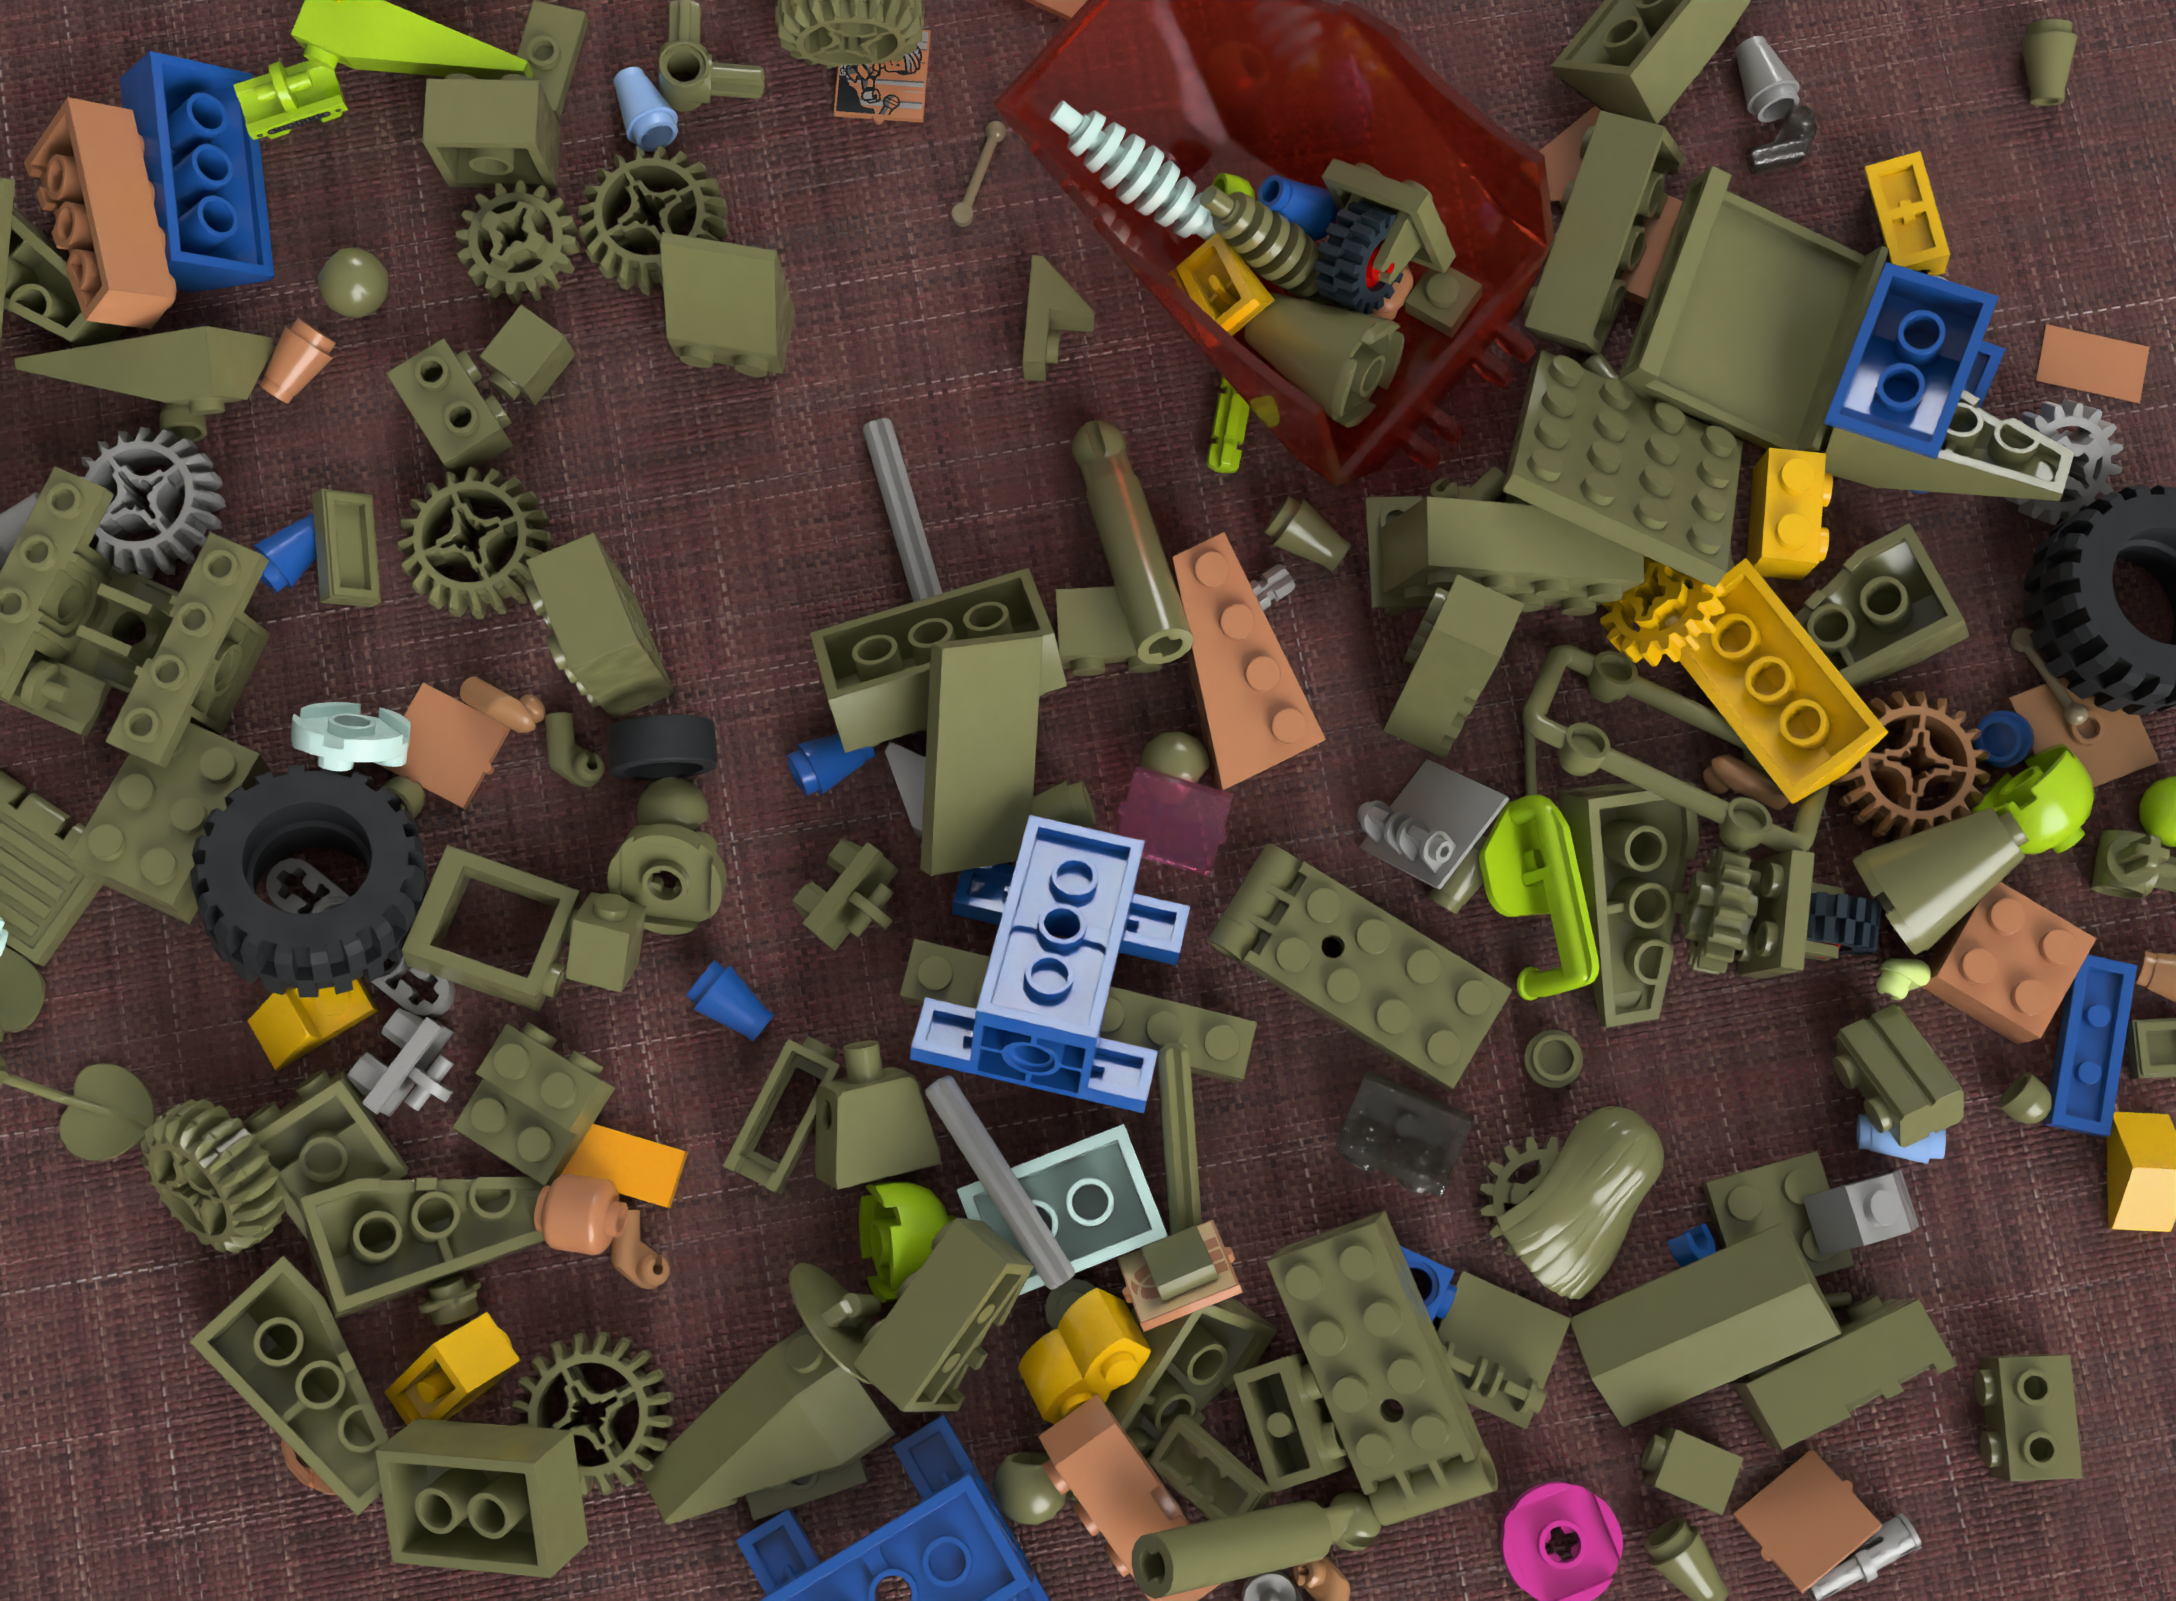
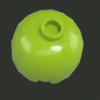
[1972,743,2095,854]
[859,1181,956,1303]

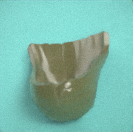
[1497,1106,1664,1300]

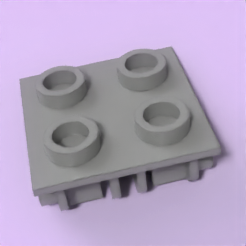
[1357,759,1509,890]

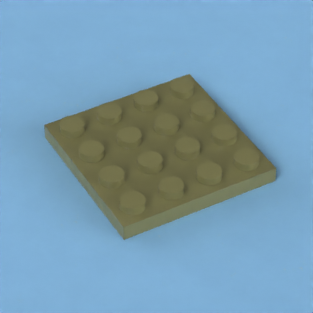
[1502,349,1743,588]

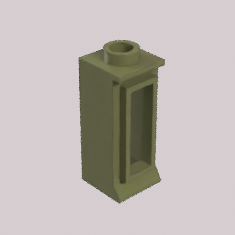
[723,1036,845,1194]

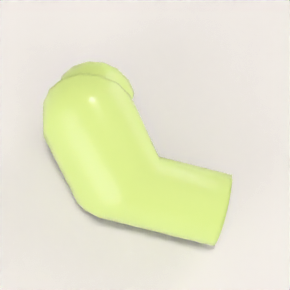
[1876,958,1931,1000]

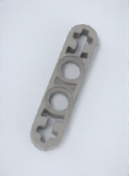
[266,858,456,1018]

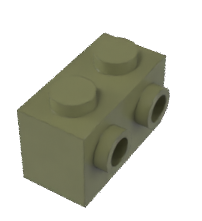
[386,338,513,479]
[1233,1352,1347,1493]
[1974,1354,2083,1481]

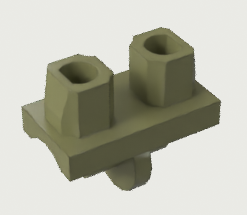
[0,652,112,737]
[792,839,899,951]

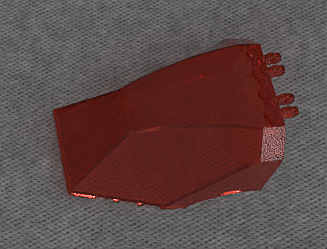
[993,0,1554,486]

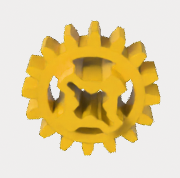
[1600,556,1726,666]

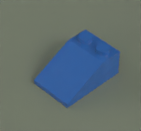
[1824,262,1999,460]

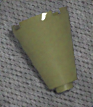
[1243,292,1404,428]
[1853,807,2029,955]

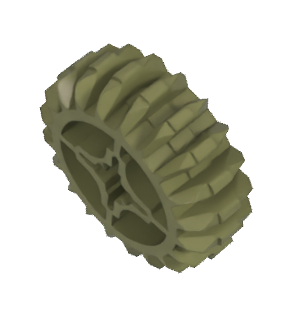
[775,0,924,70]
[578,145,729,296]
[398,466,554,619]
[140,1099,286,1254]
[512,1332,675,1497]

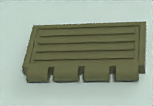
[0,770,103,966]

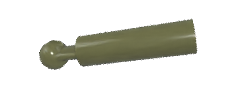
[1072,420,1193,664]
[1131,1490,1382,1599]

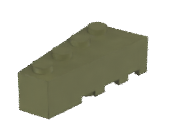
[4,206,128,347]

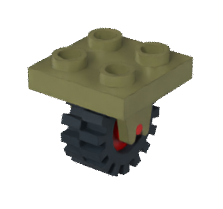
[1315,158,1456,314]
[1734,849,1882,979]

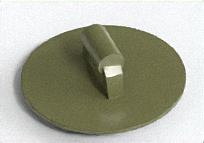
[789,1263,881,1384]

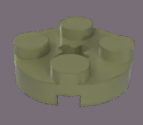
[607,824,727,935]

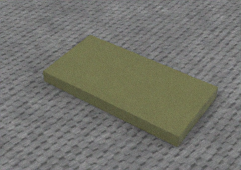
[920,631,1043,876]

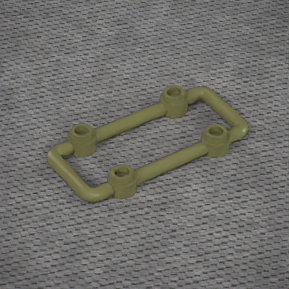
[1522,644,1831,853]

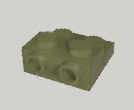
[452,1021,615,1186]
[244,1069,409,1239]

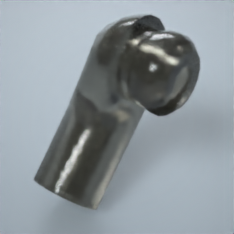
[1746,105,1817,175]

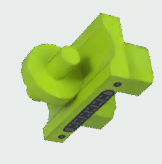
[233,60,348,140]

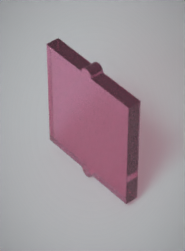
[1118,766,1234,877]

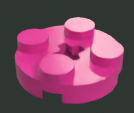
[1499,1481,1623,1601]

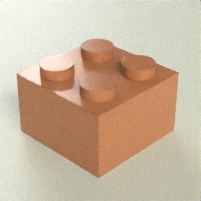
[1921,882,2097,1044]

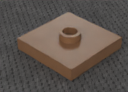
[2003,677,2160,788]

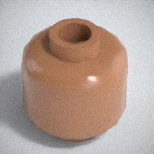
[534,1174,628,1255]

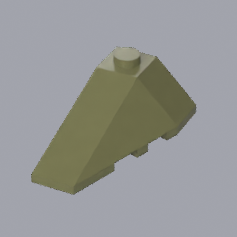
[14,326,274,415]
[1795,523,1970,689]
[640,1325,896,1525]

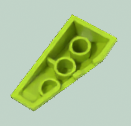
[291,0,534,80]

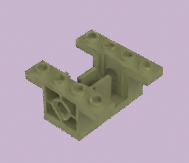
[0,466,271,769]

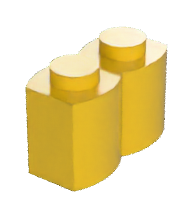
[1018,1288,1151,1425]

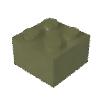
[422,73,561,189]

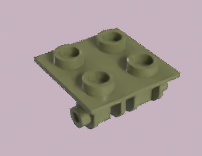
[1437,1271,1571,1429]

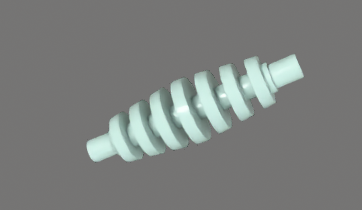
[1049,100,1217,241]

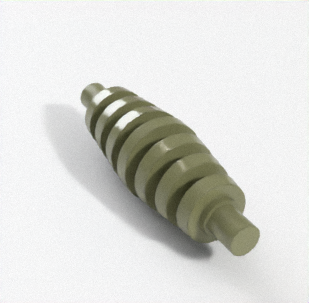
[1200,185,1349,309]

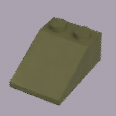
[660,232,796,377]

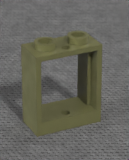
[402,845,582,1012]

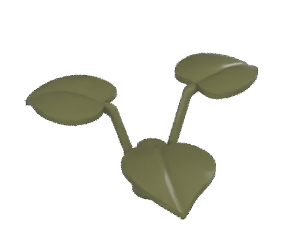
[0,946,156,1161]

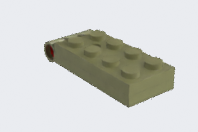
[1206,843,1513,1092]
[1266,1211,1498,1526]

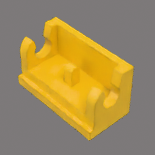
[1864,151,1950,275]

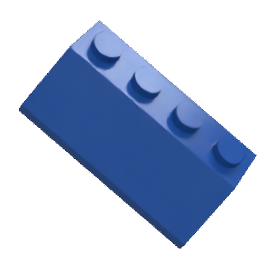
[120,51,275,293]

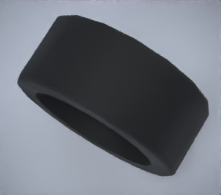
[606,714,717,780]

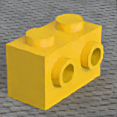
[1747,448,1833,581]

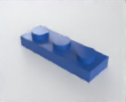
[2044,955,2137,1138]

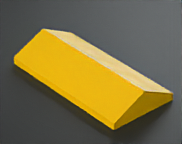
[1680,558,1889,804]

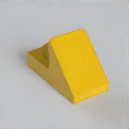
[248,978,379,1071]

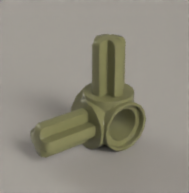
[658,0,765,112]
[2091,830,2176,898]

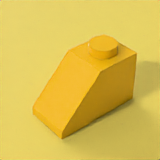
[385,1312,521,1425]

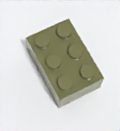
[67,722,275,924]
[375,1418,588,1578]

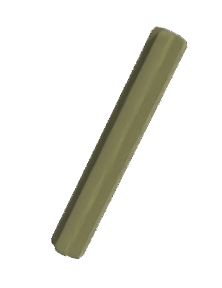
[1157,1042,1202,1235]

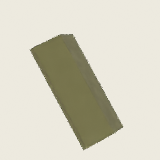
[1570,1221,1842,1427]

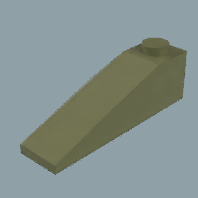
[1825,390,2075,501]
[1559,782,1699,1028]
[299,1177,545,1319]
[190,1256,389,1516]
[1066,1297,1278,1502]

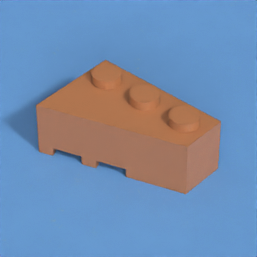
[1038,1394,1220,1601]

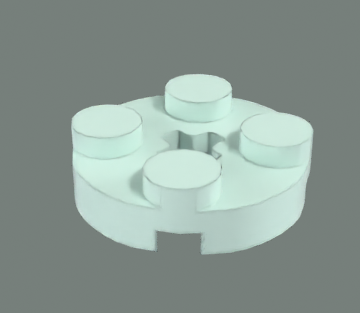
[291,702,411,771]

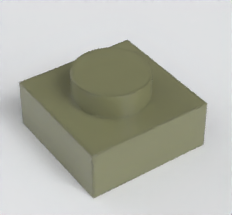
[1404,266,1483,338]

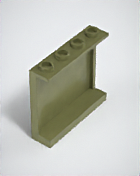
[1618,166,1889,452]

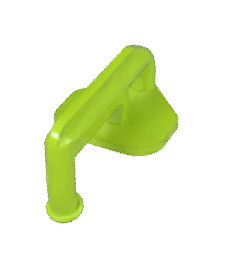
[1479,794,1599,1001]

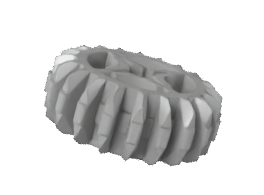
[79,426,226,579]

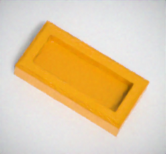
[561,1124,688,1208]

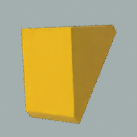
[1176,233,1275,341]
[2107,1112,2176,1232]

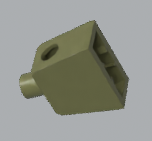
[815,1040,941,1190]

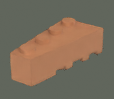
[24,97,176,330]
[1168,532,1326,793]

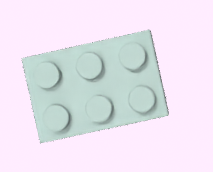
[957,1124,1168,1296]

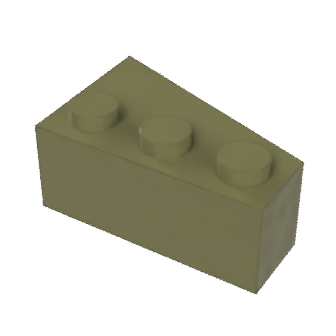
[853,1218,1034,1412]
[1732,1294,1957,1450]

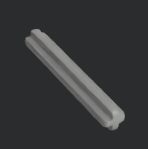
[863,418,942,602]
[925,1075,1075,1289]

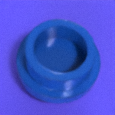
[1974,710,2034,768]

